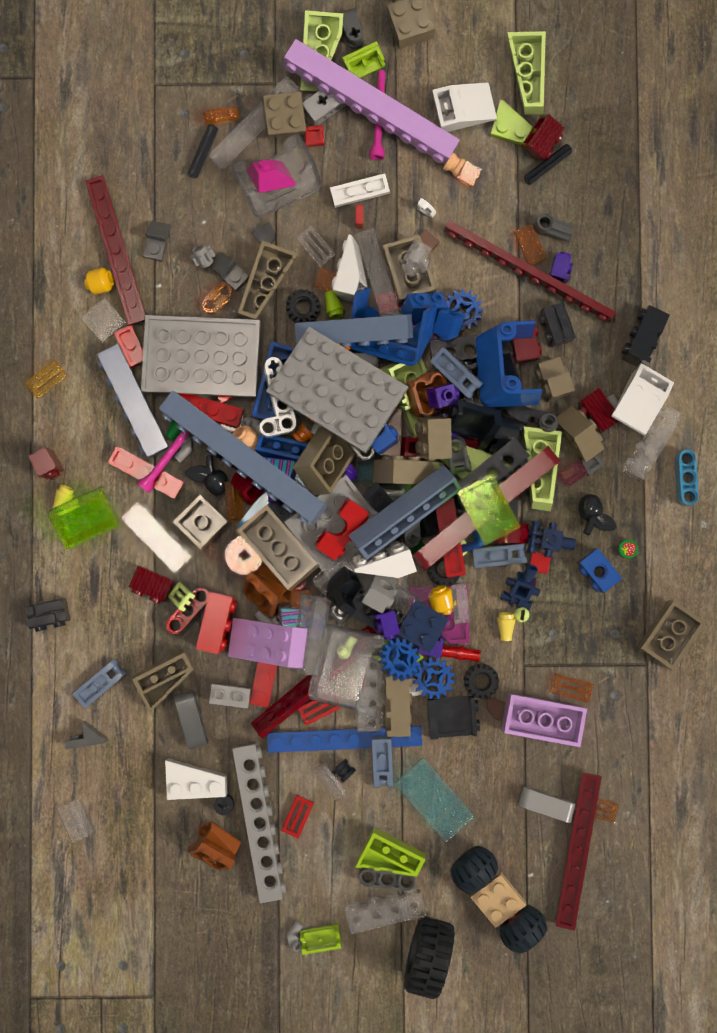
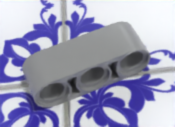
[518,786,577,823]

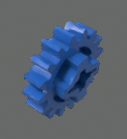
[446,289,483,331]
[378,638,420,682]
[413,657,455,699]

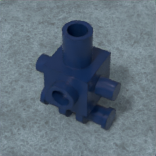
[527,521,576,558]
[500,564,540,610]

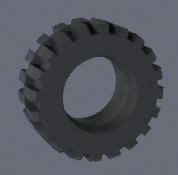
[404,916,455,999]

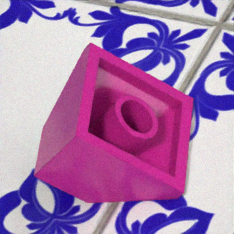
[247,159,296,193]

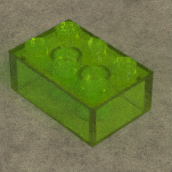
[456,473,521,546]
[49,486,120,550]

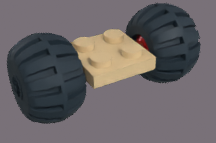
[450,846,547,954]

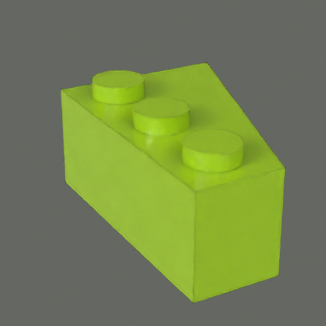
[356,827,426,877]

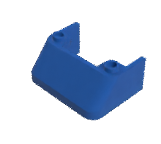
[350,287,438,366]
[475,320,542,407]

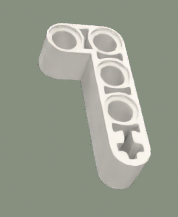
[259,357,296,438]

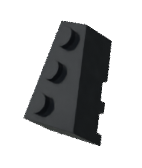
[621,305,670,367]

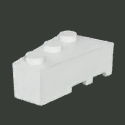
[165,758,228,800]

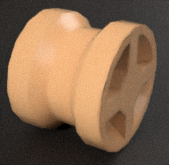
[443,153,466,177]

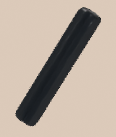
[187,124,218,178]
[524,144,573,185]

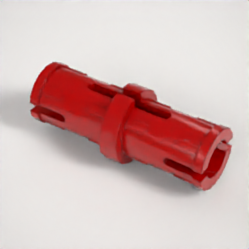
[441,645,481,662]

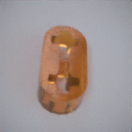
[203,107,240,125]
[202,282,233,314]

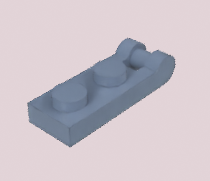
[430,347,483,398]
[472,544,527,568]
[73,659,127,708]
[372,736,393,788]

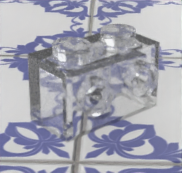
[402,239,432,277]

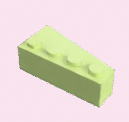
[507,31,546,115]
[522,427,562,511]

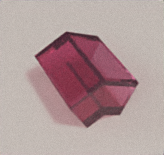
[558,460,588,487]

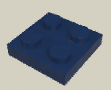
[397,600,449,653]

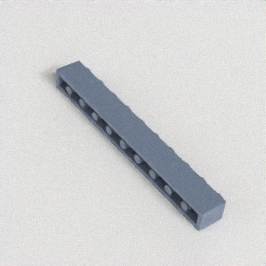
[159,390,328,525]

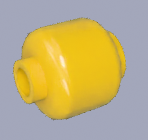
[84,268,114,295]
[428,585,456,615]

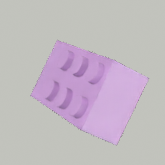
[228,618,308,668]
[501,692,587,747]

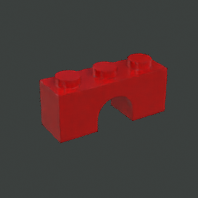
[314,497,369,561]

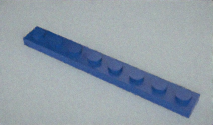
[267,726,422,753]

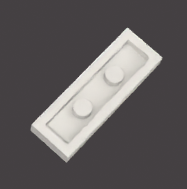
[330,173,390,208]

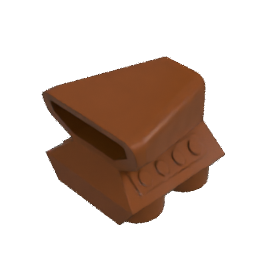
[406,370,451,417]
[243,564,294,617]
[188,821,241,871]

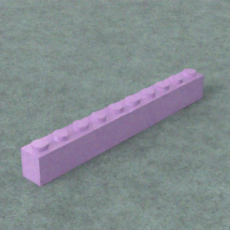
[283,39,460,165]

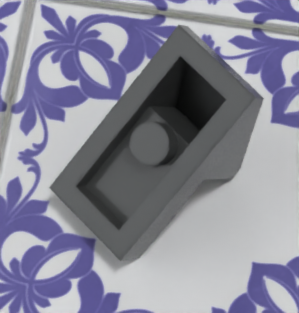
[143,220,171,262]
[209,252,249,292]
[65,721,108,749]

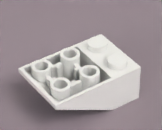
[433,83,497,132]
[332,234,367,302]
[612,363,674,436]
[348,541,417,578]

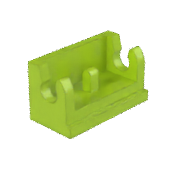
[342,41,385,78]
[300,924,341,955]

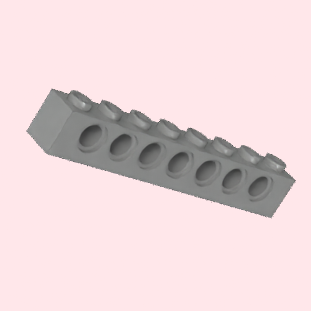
[232,742,287,903]

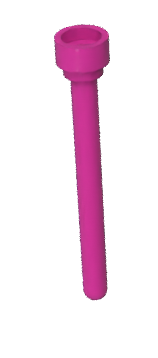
[369,70,385,160]
[137,431,190,493]

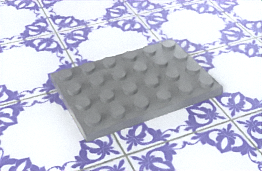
[141,315,261,397]
[266,327,408,454]
[284,474,397,592]

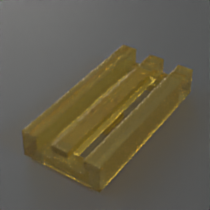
[25,360,67,399]

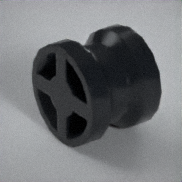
[332,758,356,783]
[214,794,234,816]

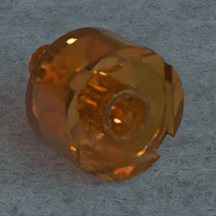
[225,536,264,575]

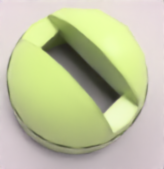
[514,607,530,622]

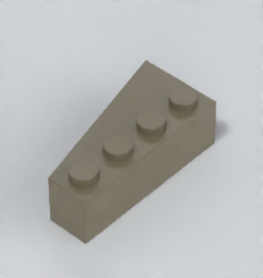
[237,241,298,320]

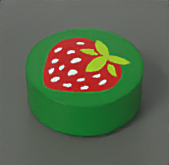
[618,539,638,559]

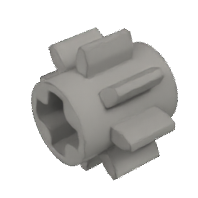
[190,244,215,268]

